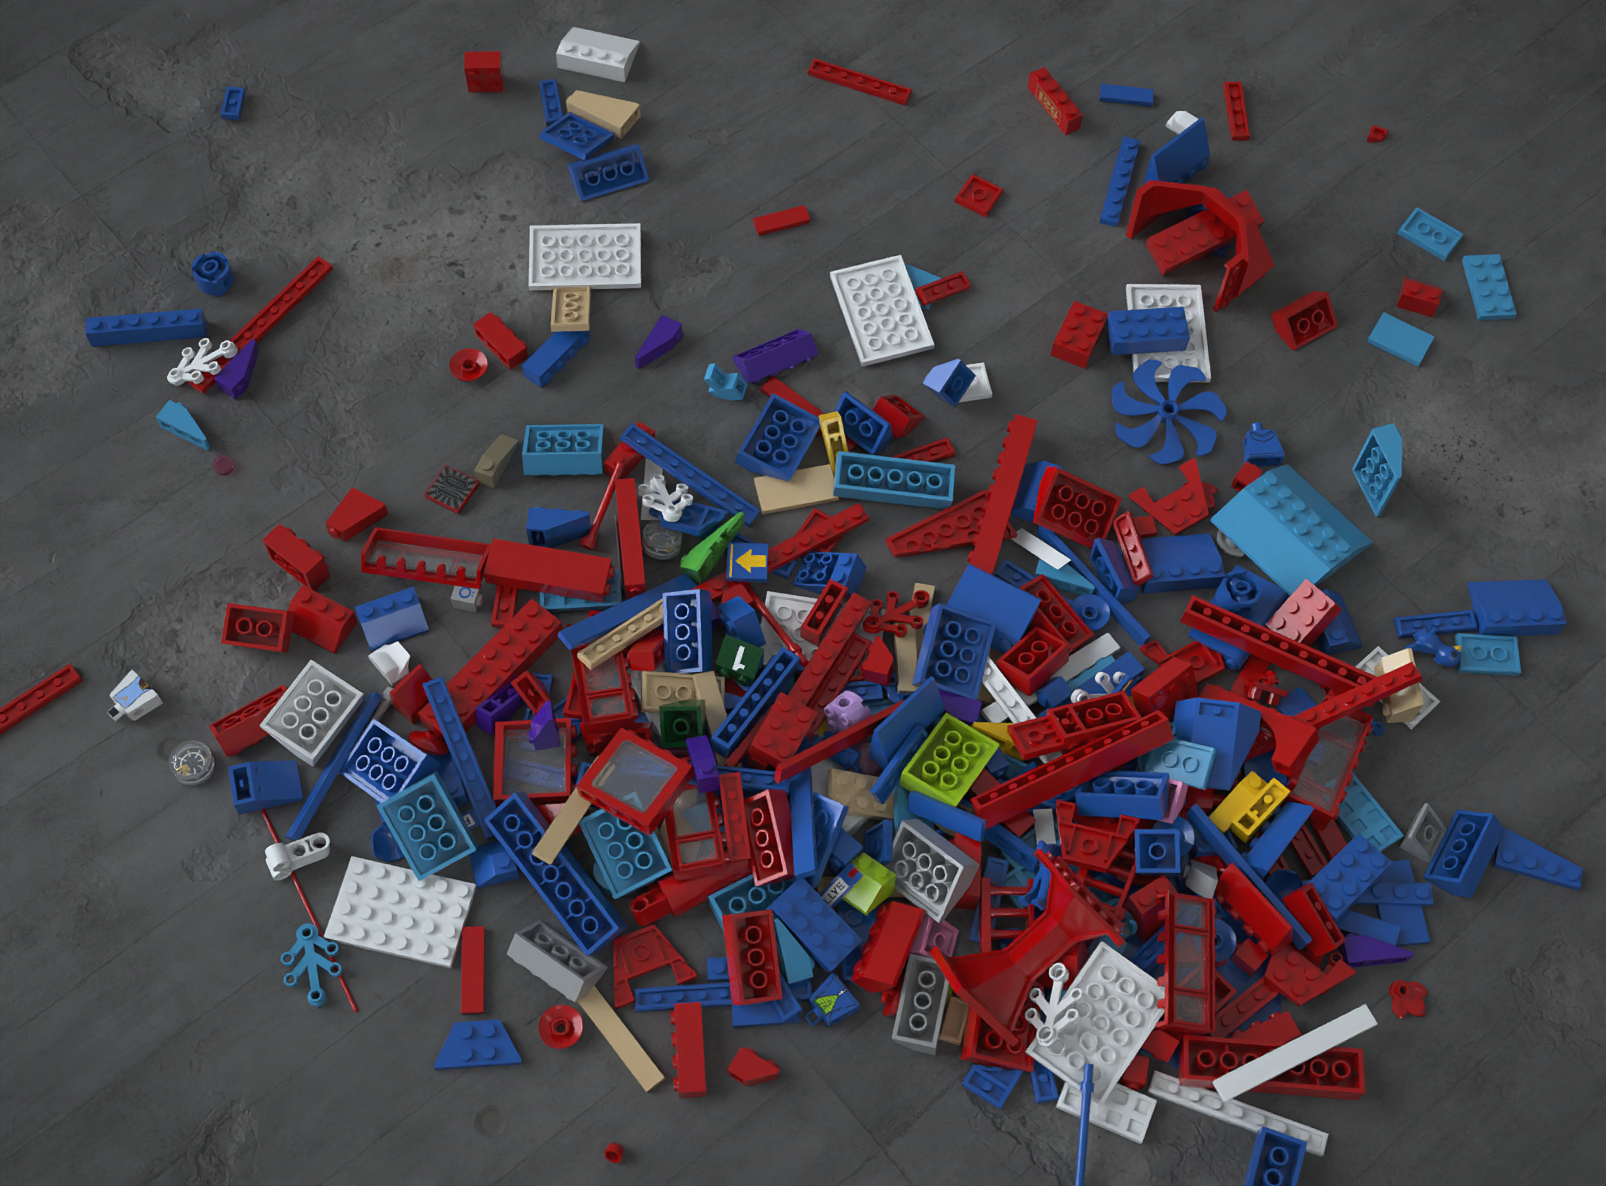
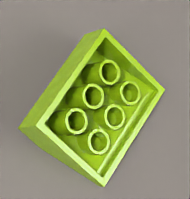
[899,713,1000,808]

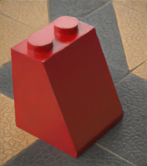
[1124,875,1180,945]

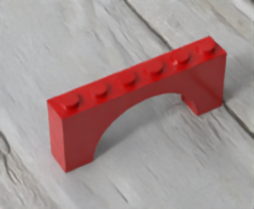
[1197,683,1319,778]

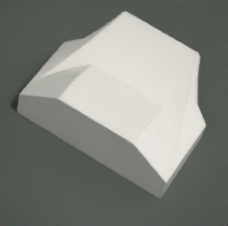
[1166,111,1198,134]
[368,641,411,688]

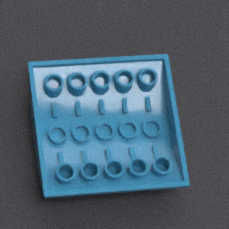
[1210,464,1373,596]

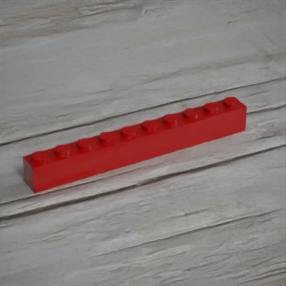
[963,414,1038,575]
[747,592,871,771]
[1180,595,1377,707]
[970,710,1174,829]

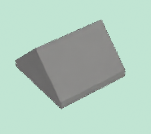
[1399,803,1447,863]

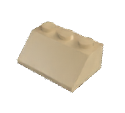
[1375,648,1424,723]

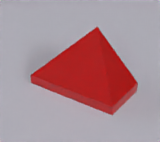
[510,670,552,715]

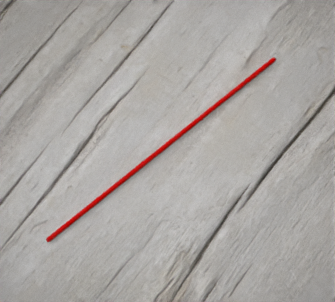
[261,809,358,1012]

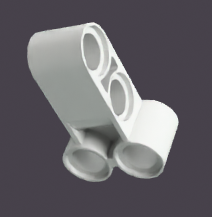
[265,833,330,881]

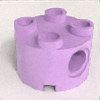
[823,691,872,733]

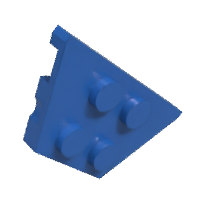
[654,492,728,536]
[434,1019,522,1070]

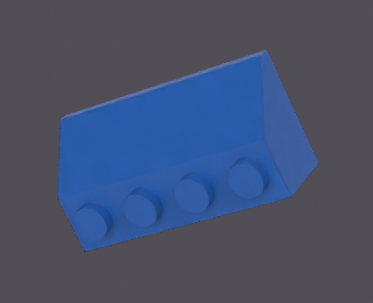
[567,144,649,201]
[663,589,713,674]
[1075,771,1170,820]
[1241,801,1314,880]
[1423,810,1505,898]

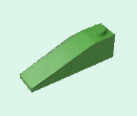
[680,512,745,584]

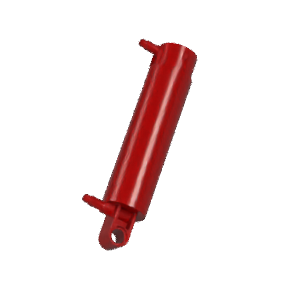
[630,845,753,926]

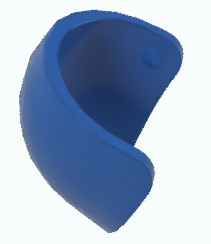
[371,824,404,862]
[1265,870,1301,906]

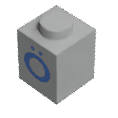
[450,586,484,613]

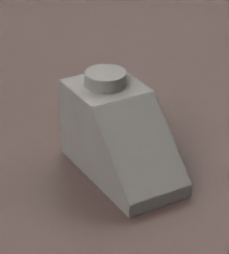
[1182,860,1218,899]

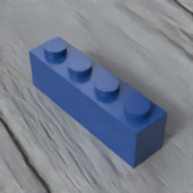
[522,331,590,388]

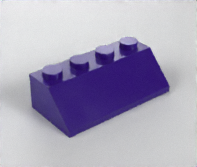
[732,328,818,384]

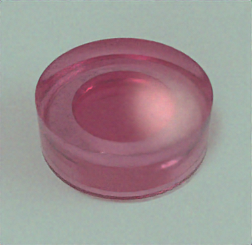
[213,455,234,476]

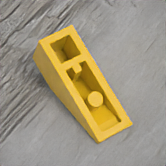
[819,411,848,476]
[971,722,1024,761]
[1209,771,1268,834]
[1229,778,1290,844]

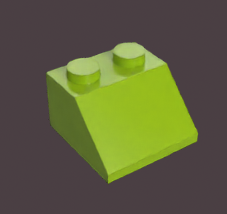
[842,852,896,915]

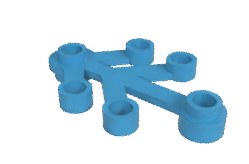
[281,923,343,1007]

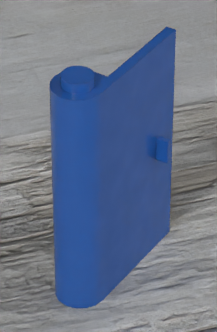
[1188,565,1289,670]

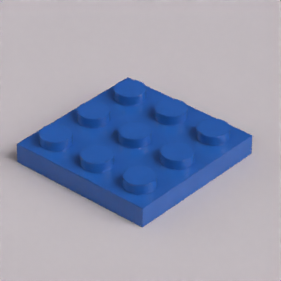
[539,112,615,160]

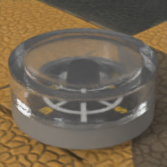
[641,520,683,560]
[169,740,215,786]

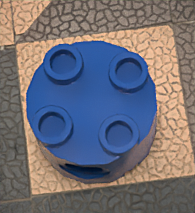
[192,251,235,297]
[1215,570,1262,617]

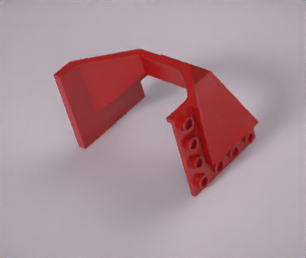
[1126,180,1275,312]
[930,848,1126,1047]

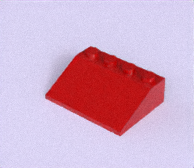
[1033,466,1122,549]
[961,981,1044,1072]

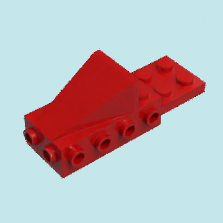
[1007,690,1142,760]

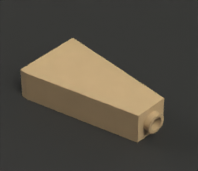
[566,90,640,140]

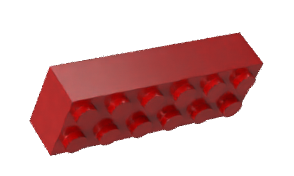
[1146,190,1264,276]

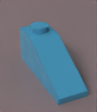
[156,400,211,451]
[1034,559,1095,595]
[773,915,815,984]

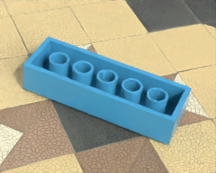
[833,451,955,509]

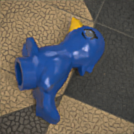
[1404,627,1461,667]

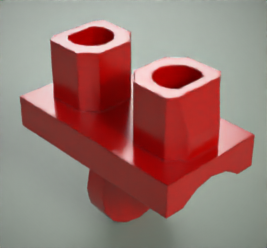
[1245,670,1288,706]
[878,975,905,1017]

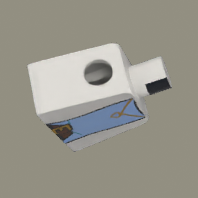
[107,670,163,721]

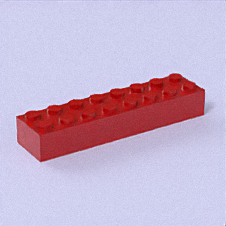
[418,599,563,742]
[1178,1034,1365,1100]

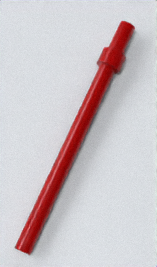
[744,584,809,667]

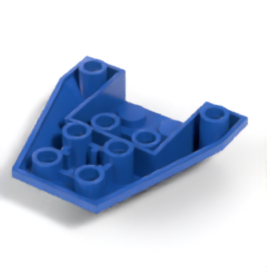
[1174,698,1261,791]

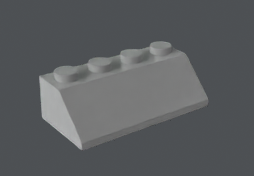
[507,920,608,1002]
[892,954,950,1055]

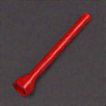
[580,461,625,551]

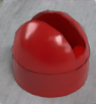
[604,1142,624,1163]

